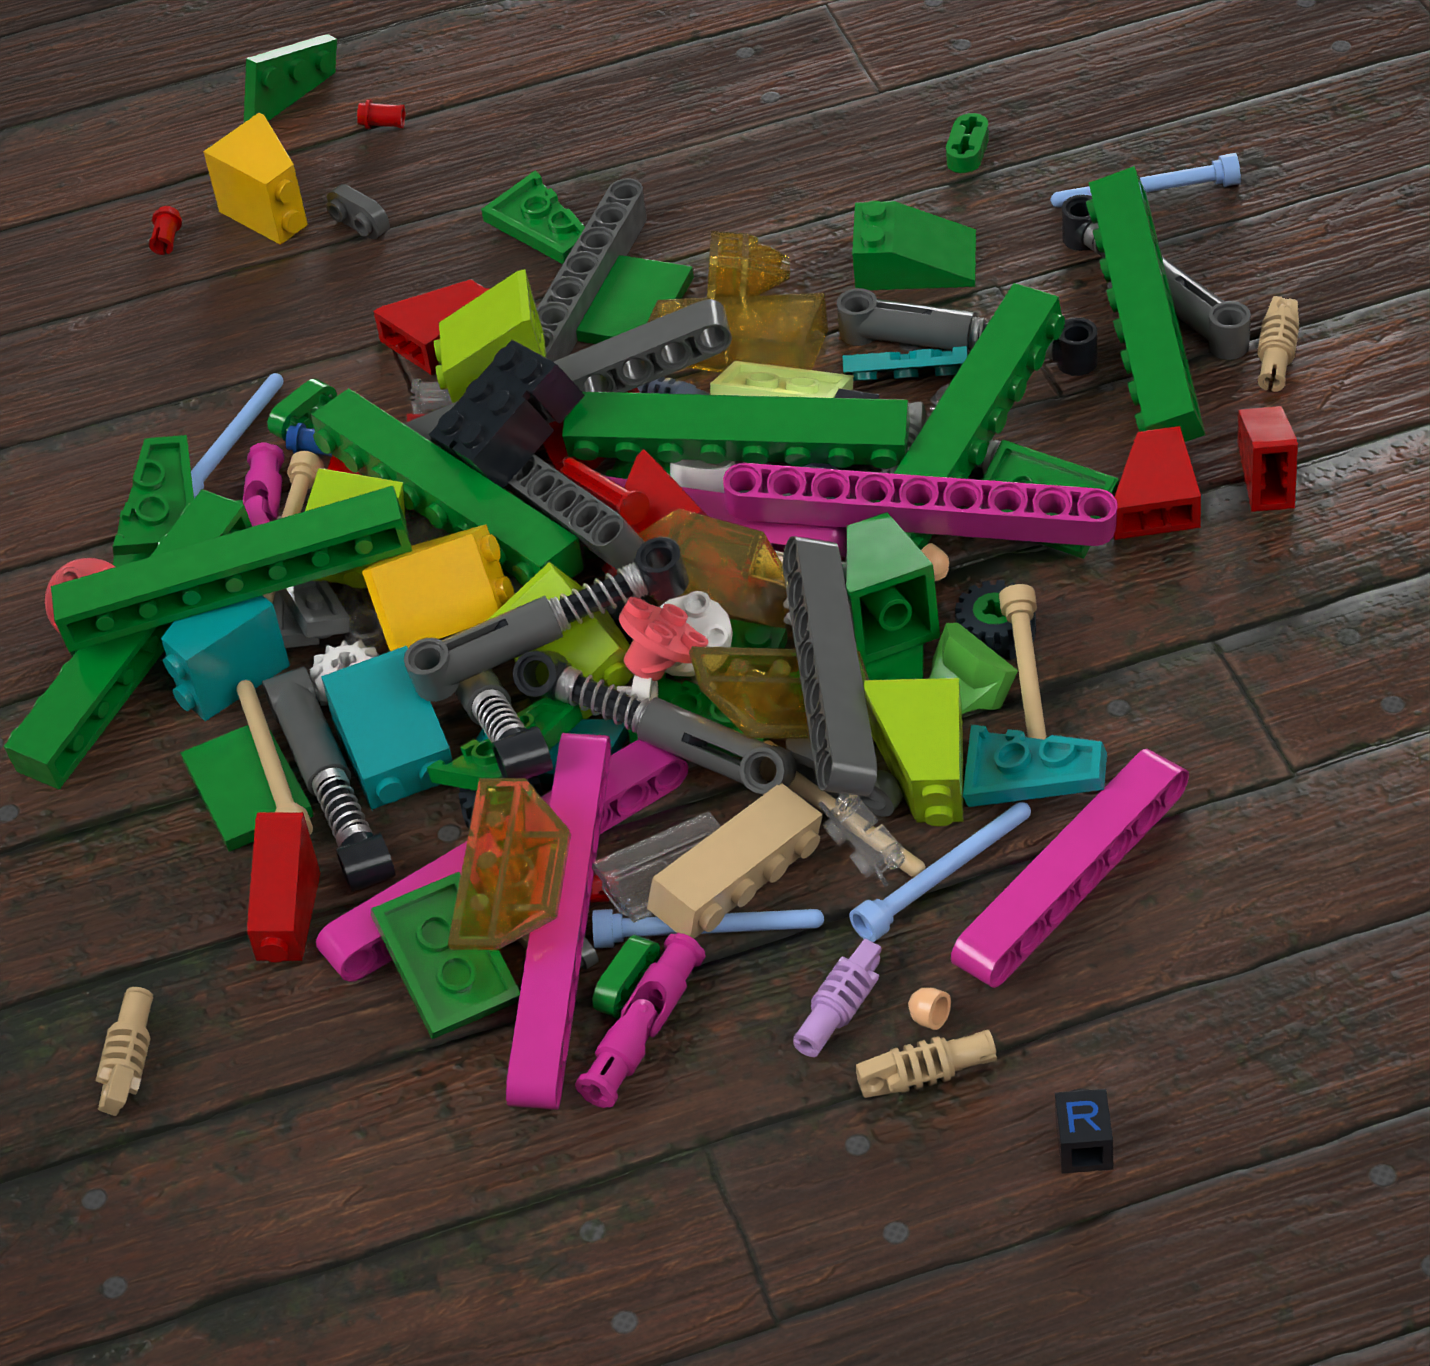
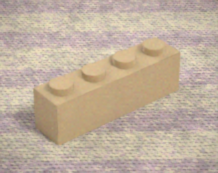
[647,783,823,939]

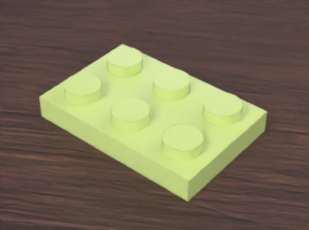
[710,361,854,398]

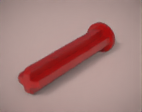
[559,458,650,525]

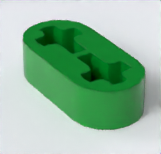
[946,113,989,173]
[267,378,337,441]
[593,934,660,1019]

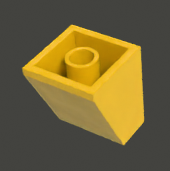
[203,113,308,245]
[362,524,515,651]

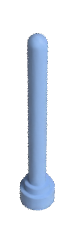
[1051,153,1241,208]
[191,373,284,498]
[849,802,1031,942]
[592,909,824,948]

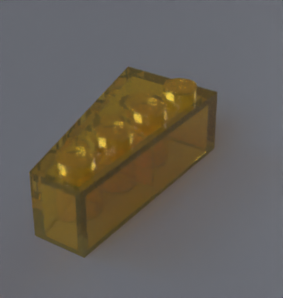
[647,293,828,372]

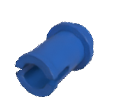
[286,423,332,457]

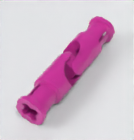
[243,442,285,527]
[575,933,706,1108]

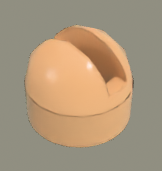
[921,543,950,582]
[908,988,951,1030]

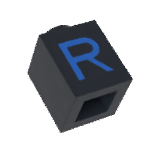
[1055,1088,1113,1174]

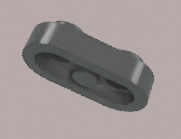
[326,184,390,239]

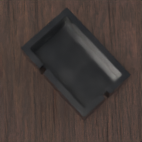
[429,340,585,489]

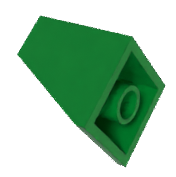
[846,512,940,665]

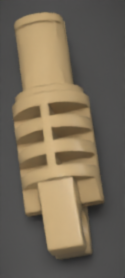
[1258,296,1299,392]
[95,987,153,1116]
[856,1029,997,1098]

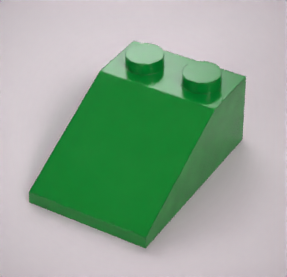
[852,201,976,290]

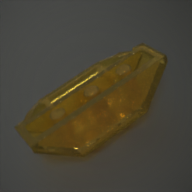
[707,231,790,306]
[638,509,790,628]
[689,646,869,739]
[448,778,571,950]

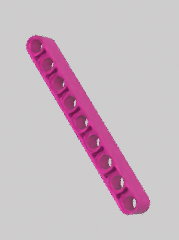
[723,463,1118,546]
[506,733,611,1110]
[316,739,689,982]

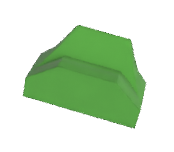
[929,623,1018,715]

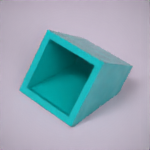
[161,595,290,721]
[321,646,453,810]

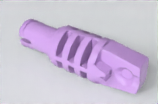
[793,939,881,1058]

